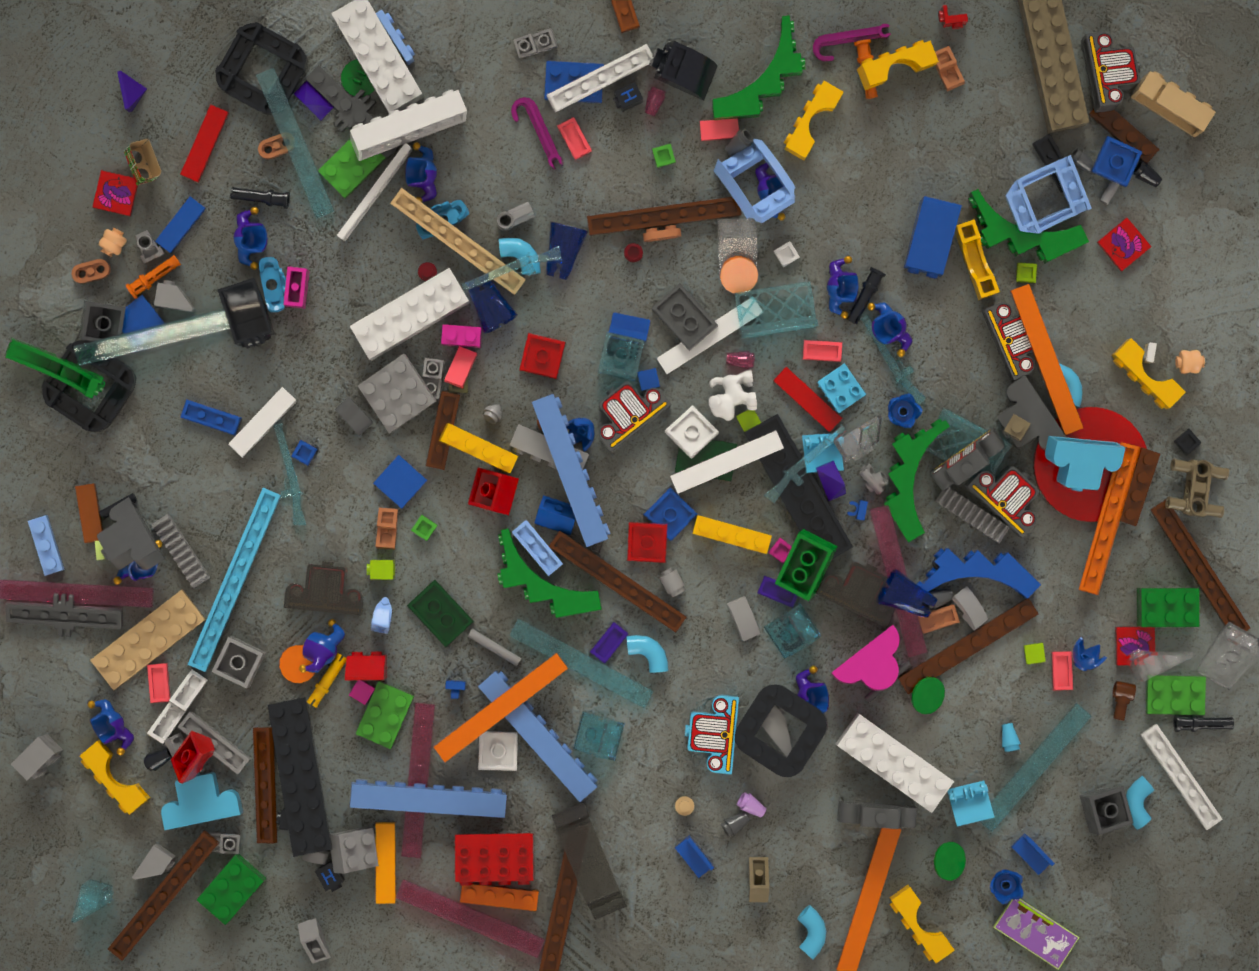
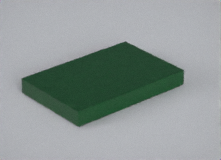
[675,440,737,482]
[407,580,474,648]

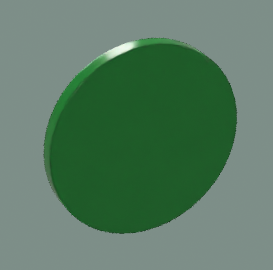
[341,59,375,97]
[911,677,945,714]
[934,842,966,881]

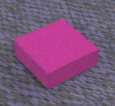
[768,538,792,564]
[349,680,375,705]

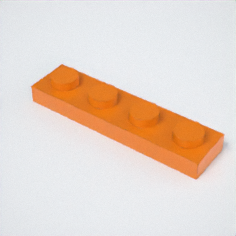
[460,883,539,911]

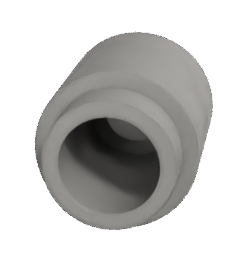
[659,568,685,597]

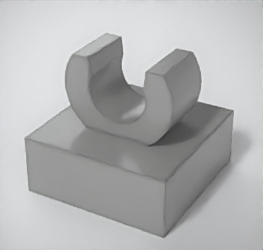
[163,732,185,757]

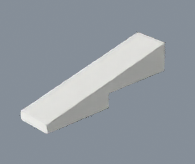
[228,387,296,458]
[147,669,208,745]

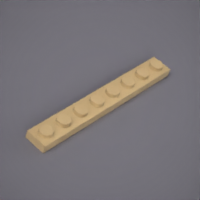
[390,188,526,295]

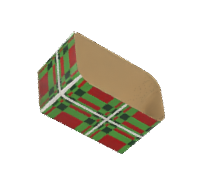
[124,139,161,185]

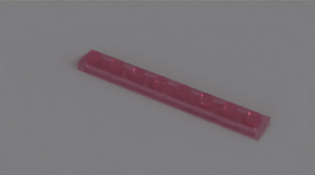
[869,505,927,657]
[0,580,154,608]
[401,702,435,858]
[396,879,545,958]

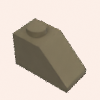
[749,857,769,902]

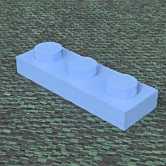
[376,10,415,65]
[28,515,65,576]
[512,520,563,576]

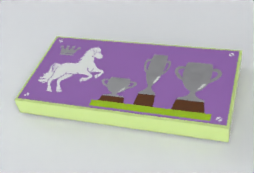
[993,899,1079,970]

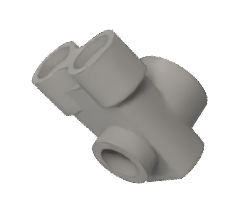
[135,230,164,263]
[859,463,889,494]

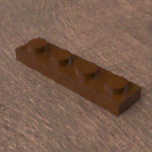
[1088,108,1160,163]
[425,391,460,470]
[1120,448,1160,527]

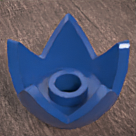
[888,394,923,428]
[566,418,595,452]
[1073,637,1107,671]
[990,869,1023,904]

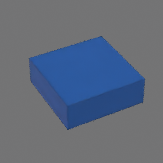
[637,368,660,391]
[291,440,318,466]

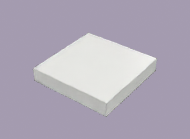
[665,405,719,459]
[478,731,518,771]

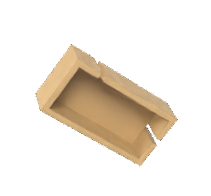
[1131,71,1216,137]

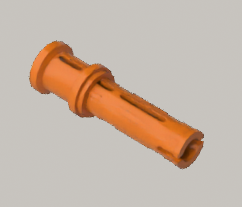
[854,39,878,99]
[125,255,181,299]

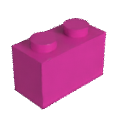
[283,267,310,309]
[441,325,482,348]

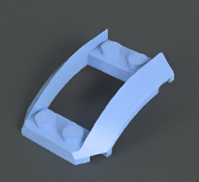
[714,139,795,223]
[1005,155,1092,234]

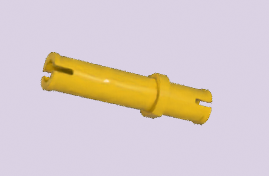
[306,653,346,708]

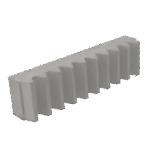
[934,487,1010,544]
[151,514,211,588]
[178,711,251,774]

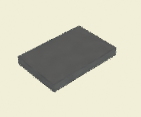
[651,283,718,351]

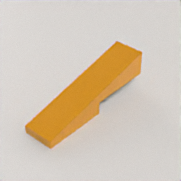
[375,822,396,904]

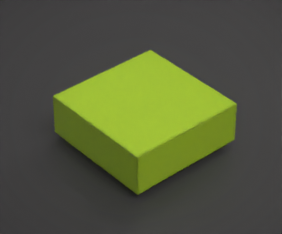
[1016,263,1037,283]
[736,410,761,432]
[1023,643,1046,664]

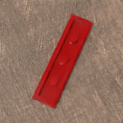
[180,104,229,183]
[773,367,842,432]

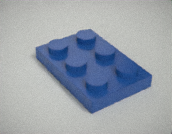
[544,61,604,103]

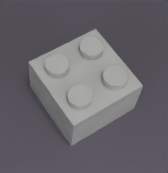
[212,636,266,688]
[11,734,63,781]
[330,827,379,874]

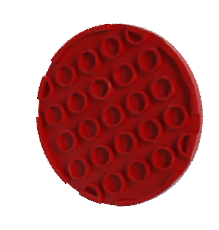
[1033,407,1147,522]

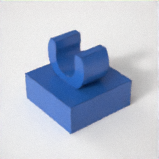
[847,500,868,521]
[445,680,466,699]

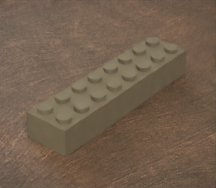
[1018,0,1089,134]

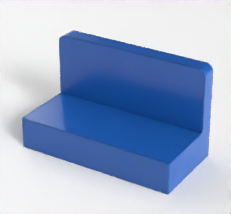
[608,313,650,343]
[534,495,576,535]
[1011,833,1055,875]
[675,835,714,878]

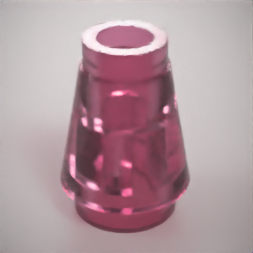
[644,87,666,116]
[726,351,755,369]

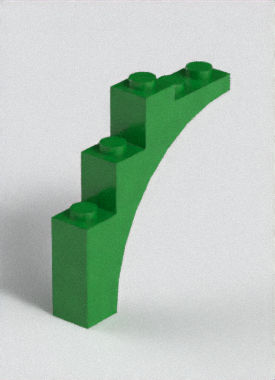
[712,15,805,120]
[968,189,1089,264]
[4,337,105,398]
[884,419,950,543]
[498,529,602,618]

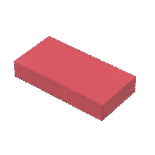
[557,117,592,160]
[700,118,739,141]
[802,340,842,362]
[444,346,477,388]
[1051,651,1073,691]
[147,663,171,703]

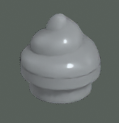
[483,404,502,424]

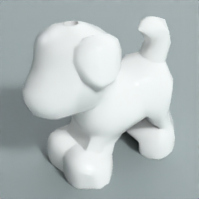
[708,370,757,421]

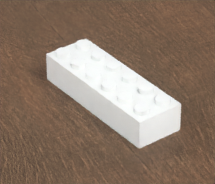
[331,0,424,113]
[350,90,467,161]
[350,268,470,361]
[836,713,954,813]

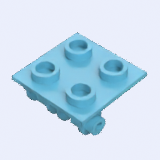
[817,363,866,414]
[802,433,844,473]
[947,781,995,827]

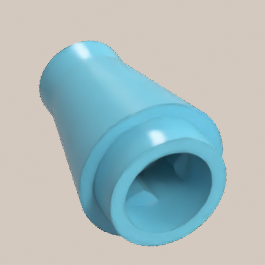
[1001,723,1021,752]

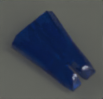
[546,222,588,280]
[467,274,518,334]
[878,569,938,618]

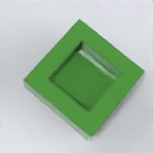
[652,144,676,168]
[411,515,438,541]

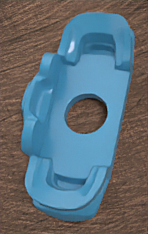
[416,200,469,239]
[259,257,286,312]

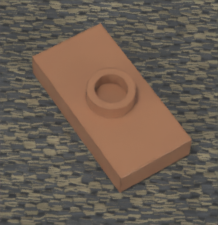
[917,604,960,634]

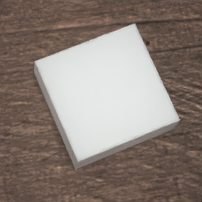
[773,241,800,268]
[1143,342,1157,364]

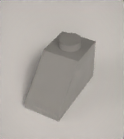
[154,280,196,313]
[132,843,176,880]
[298,918,331,964]

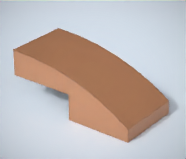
[935,46,965,91]
[376,508,398,550]

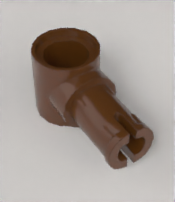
[1113,681,1136,721]

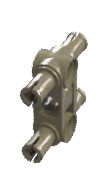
[1165,459,1229,518]

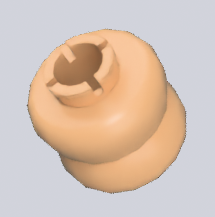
[98,227,127,257]
[1175,350,1205,374]

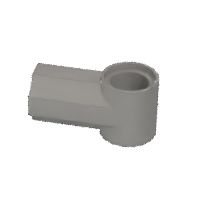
[497,202,535,232]

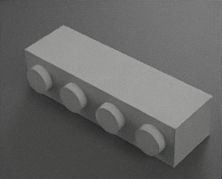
[510,424,590,470]

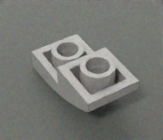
[513,28,558,58]
[422,358,444,400]
[952,586,988,631]
[727,596,760,641]
[201,831,240,854]

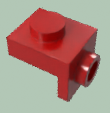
[938,5,968,29]

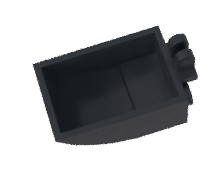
[649,41,718,101]
[217,278,275,349]

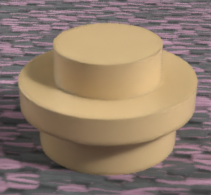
[675,796,694,816]

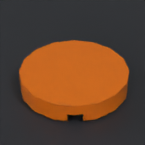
[720,256,758,294]
[279,645,315,683]

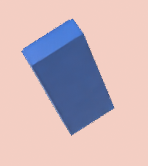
[155,196,206,253]
[181,399,242,436]

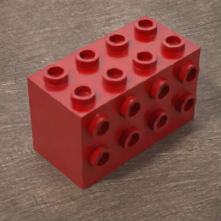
[455,833,535,886]

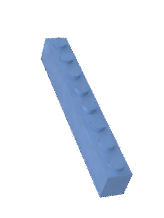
[532,394,610,547]
[478,670,598,802]
[350,779,507,818]

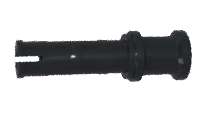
[230,187,290,209]
[847,267,886,325]
[1173,715,1234,732]

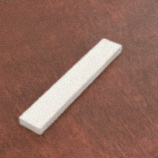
[546,44,654,113]
[337,143,412,241]
[656,297,763,374]
[670,431,784,493]
[1140,724,1223,830]

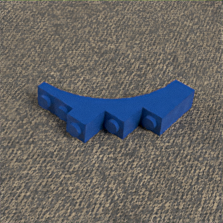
[911,548,1041,600]

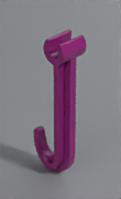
[813,24,891,62]
[511,97,564,170]

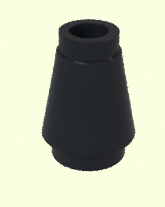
[1133,161,1162,188]
[144,748,172,771]

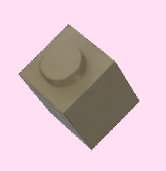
[1004,414,1031,442]

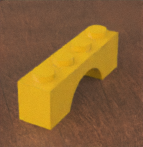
[857,40,939,90]
[784,81,844,161]
[955,219,1000,300]
[1111,338,1186,409]
[439,423,518,473]
[692,515,772,554]
[80,740,151,815]
[889,885,955,963]

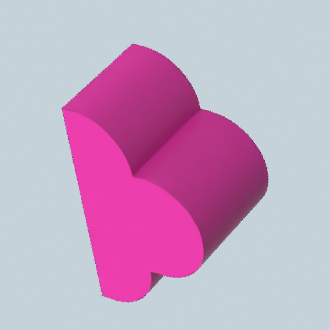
[831,625,900,691]

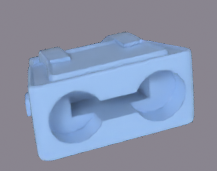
[371,597,392,634]

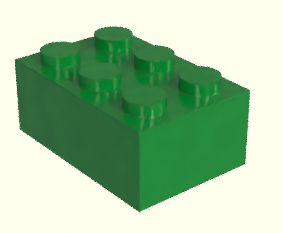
[775,529,838,601]
[1137,588,1200,627]
[197,854,267,925]

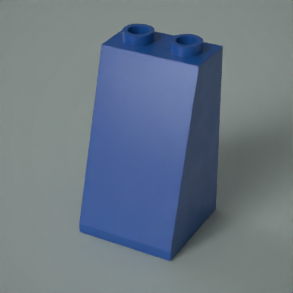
[904,196,962,279]

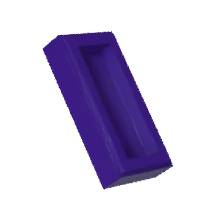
[757,575,798,608]
[590,622,628,664]

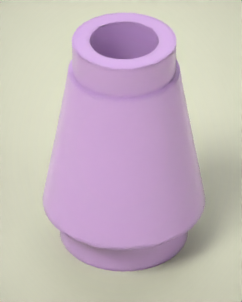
[737,792,767,818]

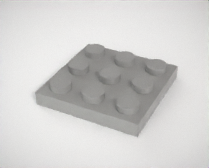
[358,354,437,433]

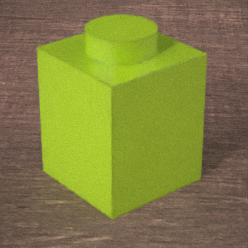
[367,560,395,579]

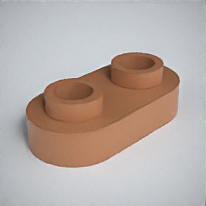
[258,132,296,160]
[643,225,682,242]
[71,259,111,284]

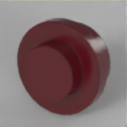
[624,243,643,263]
[418,262,437,281]

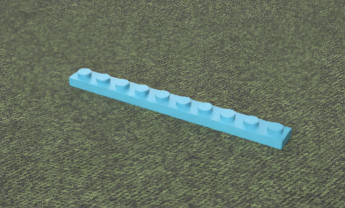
[188,488,281,672]

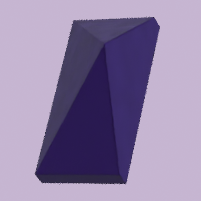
[117,71,147,112]
[294,80,334,121]
[816,461,846,501]

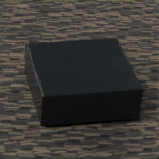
[1173,428,1201,455]

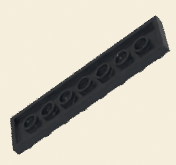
[744,414,853,559]
[268,697,333,857]

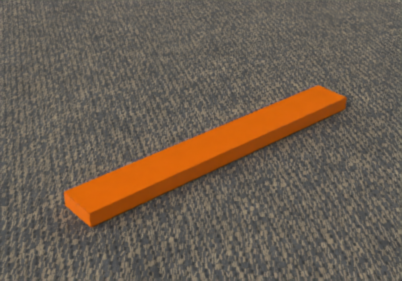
[1010,284,1083,435]
[1079,442,1141,595]
[434,653,568,762]
[836,828,901,971]

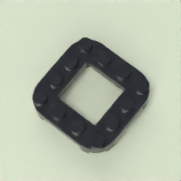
[215,22,308,115]
[41,340,137,432]
[734,684,828,777]

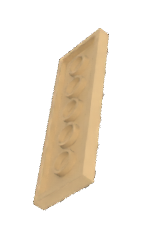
[90,589,206,690]

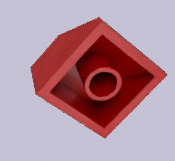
[468,468,519,516]
[345,651,387,681]
[171,731,215,784]

